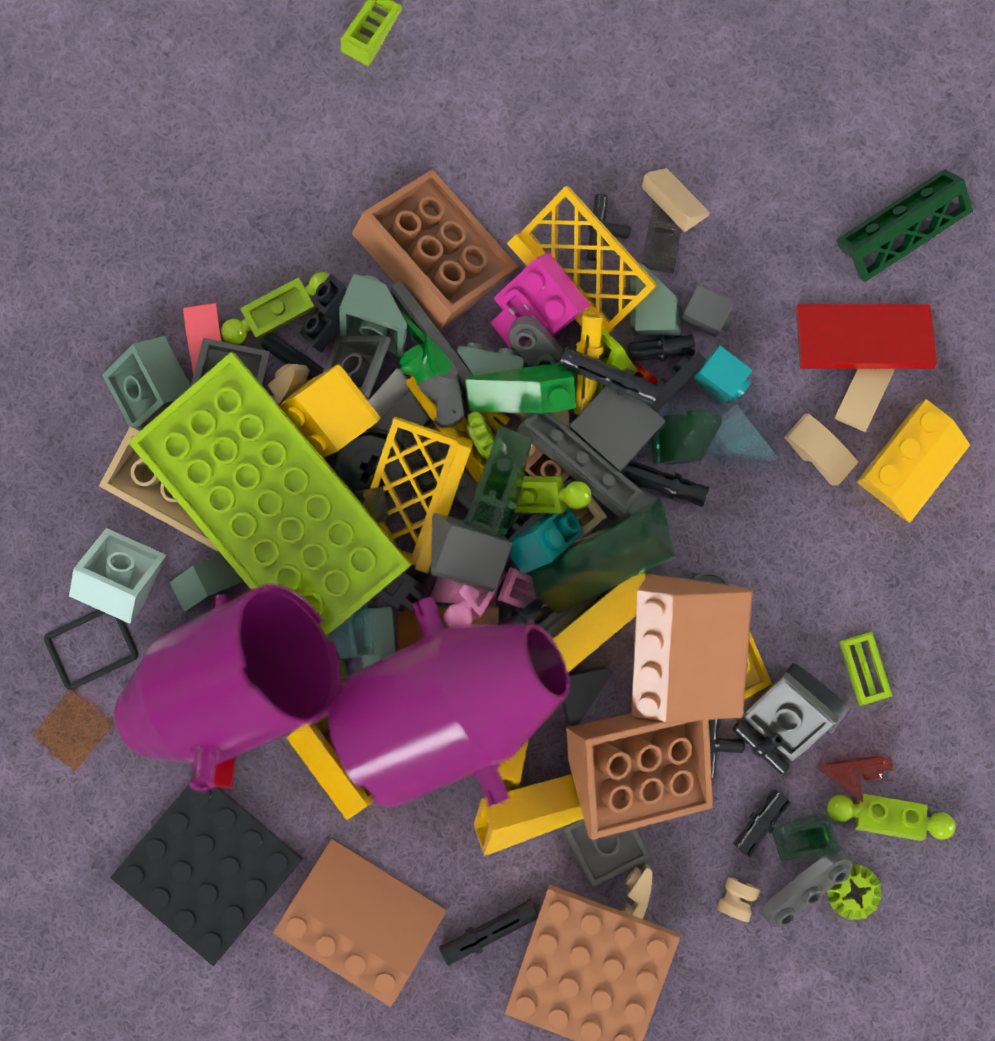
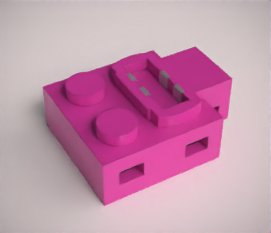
[490,252,590,349]

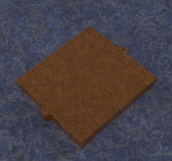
[32,690,113,771]

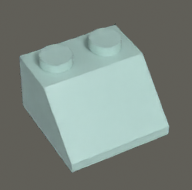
[69,528,167,624]

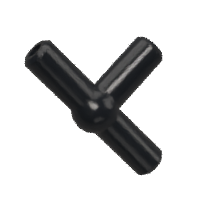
[587,194,631,262]
[709,719,745,779]
[733,721,789,774]

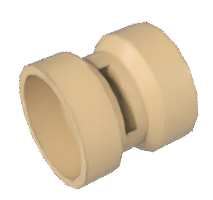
[716,876,761,922]

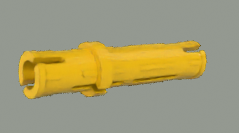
[573,312,604,415]

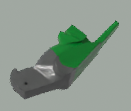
[399,312,464,428]

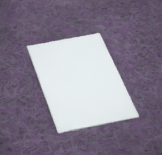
[368,368,410,427]

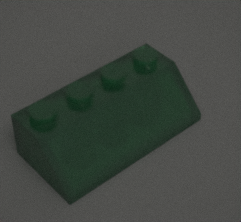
[531,499,676,614]

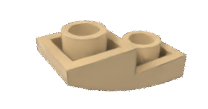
[268,364,310,405]
[835,369,895,432]
[784,414,859,486]
[621,863,653,919]

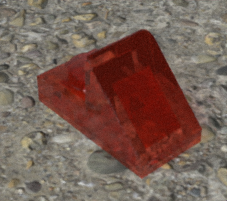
[817,755,894,803]

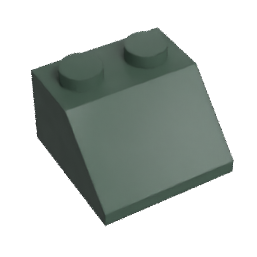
[339,273,407,358]
[102,336,191,428]

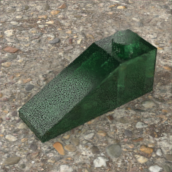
[464,426,533,536]

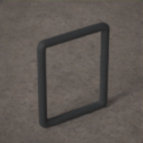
[44,610,138,690]

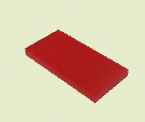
[796,304,937,369]

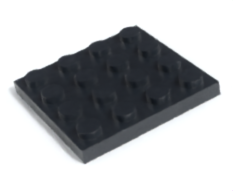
[110,783,303,967]

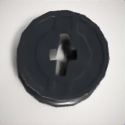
[336,428,407,501]

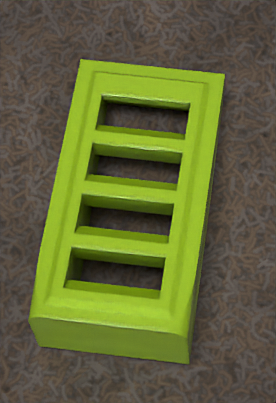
[341,0,402,66]

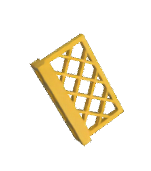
[507,186,658,334]
[364,417,473,573]

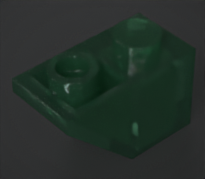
[652,409,722,465]

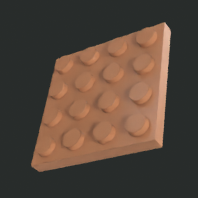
[505,884,680,1041]

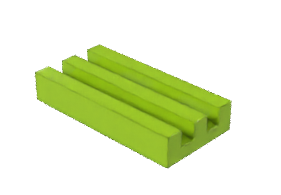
[839,631,893,706]

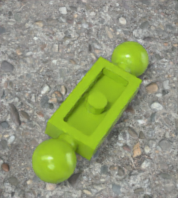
[221,272,330,345]
[473,476,591,514]
[827,793,956,841]

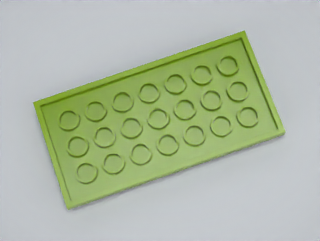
[128,352,412,637]

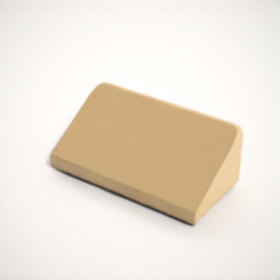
[641,168,710,232]

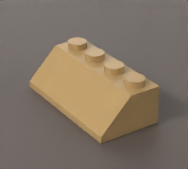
[99,426,218,551]

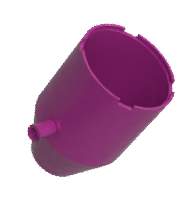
[115,584,341,791]
[328,597,569,808]

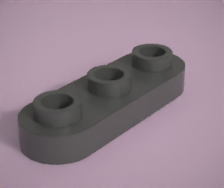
[509,316,578,397]
[762,849,852,927]

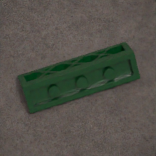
[836,169,973,283]

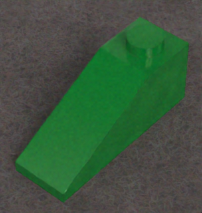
[465,363,576,414]

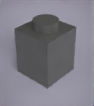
[681,284,735,337]

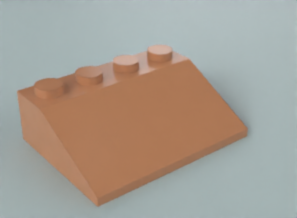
[352,169,519,331]
[632,573,753,722]
[566,713,713,840]
[273,839,447,1007]

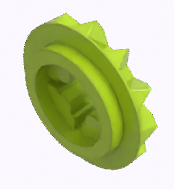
[466,411,501,463]
[827,864,883,920]

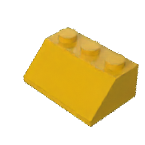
[856,399,970,523]
[286,714,374,820]

